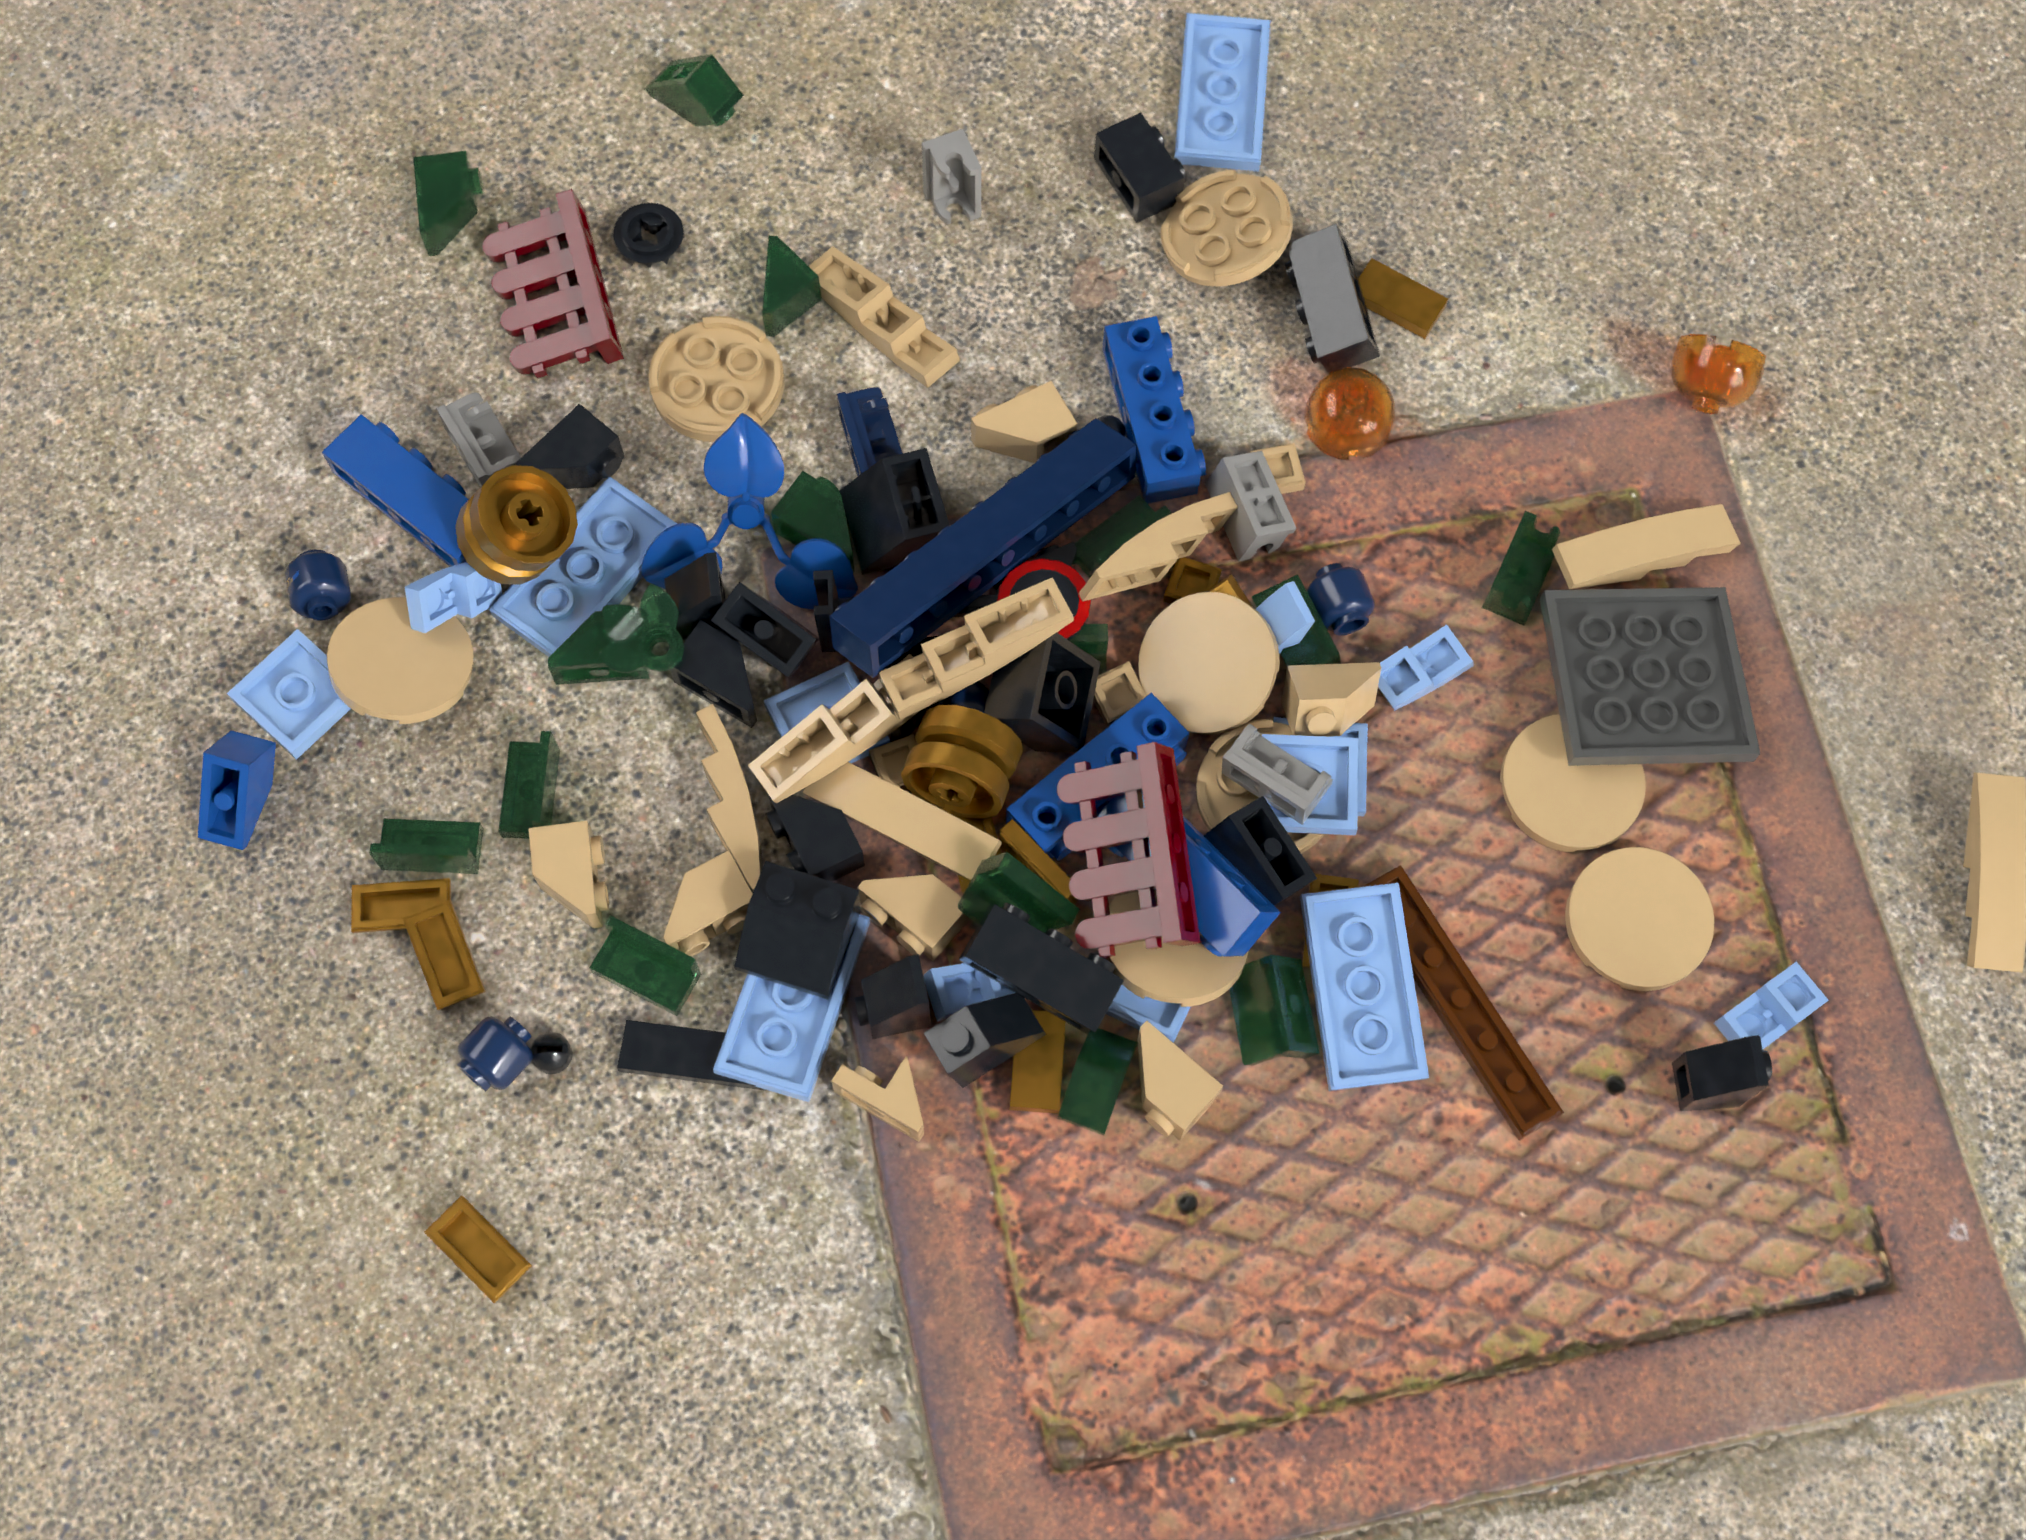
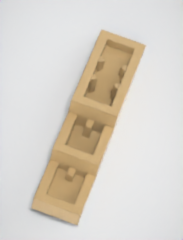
[800,246,960,388]
[1079,492,1238,601]
[1552,504,1741,589]
[878,577,1074,720]
[748,654,921,803]
[696,704,763,893]
[803,762,1002,885]
[1963,772,2026,973]

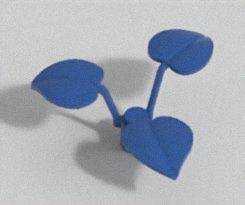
[641,413,858,609]

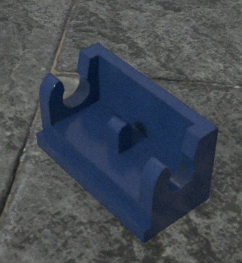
[837,387,903,477]

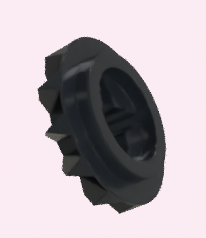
[613,203,685,269]

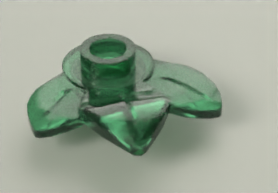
[598,584,684,673]

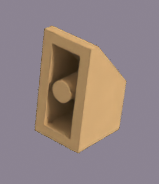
[1281,662,1381,737]
[1137,1020,1223,1140]

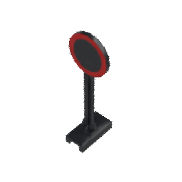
[813,558,1091,652]

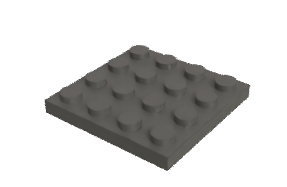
[1540,587,1760,766]

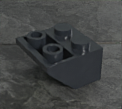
[839,448,950,575]

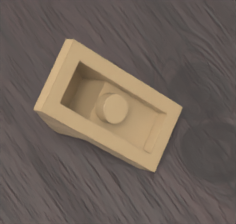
[831,1056,924,1142]

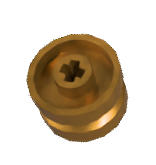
[455,465,578,584]
[901,705,1023,818]

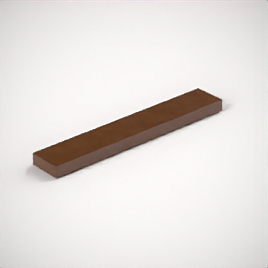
[1362,865,1564,1141]

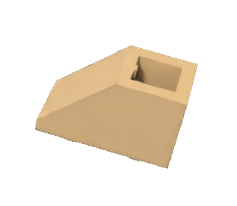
[971,381,1077,463]
[529,821,609,928]
[663,850,753,959]
[857,874,971,961]

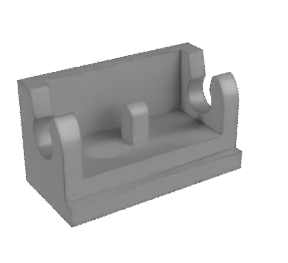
[922,129,981,224]
[436,392,521,487]
[1205,451,1297,562]
[1222,724,1333,825]

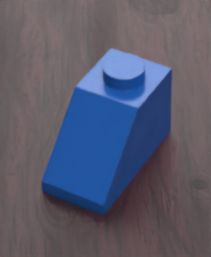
[198,730,276,850]

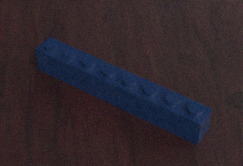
[830,418,1136,678]

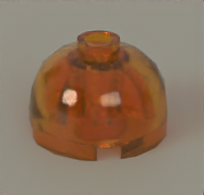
[1671,334,1766,414]
[1304,367,1395,460]

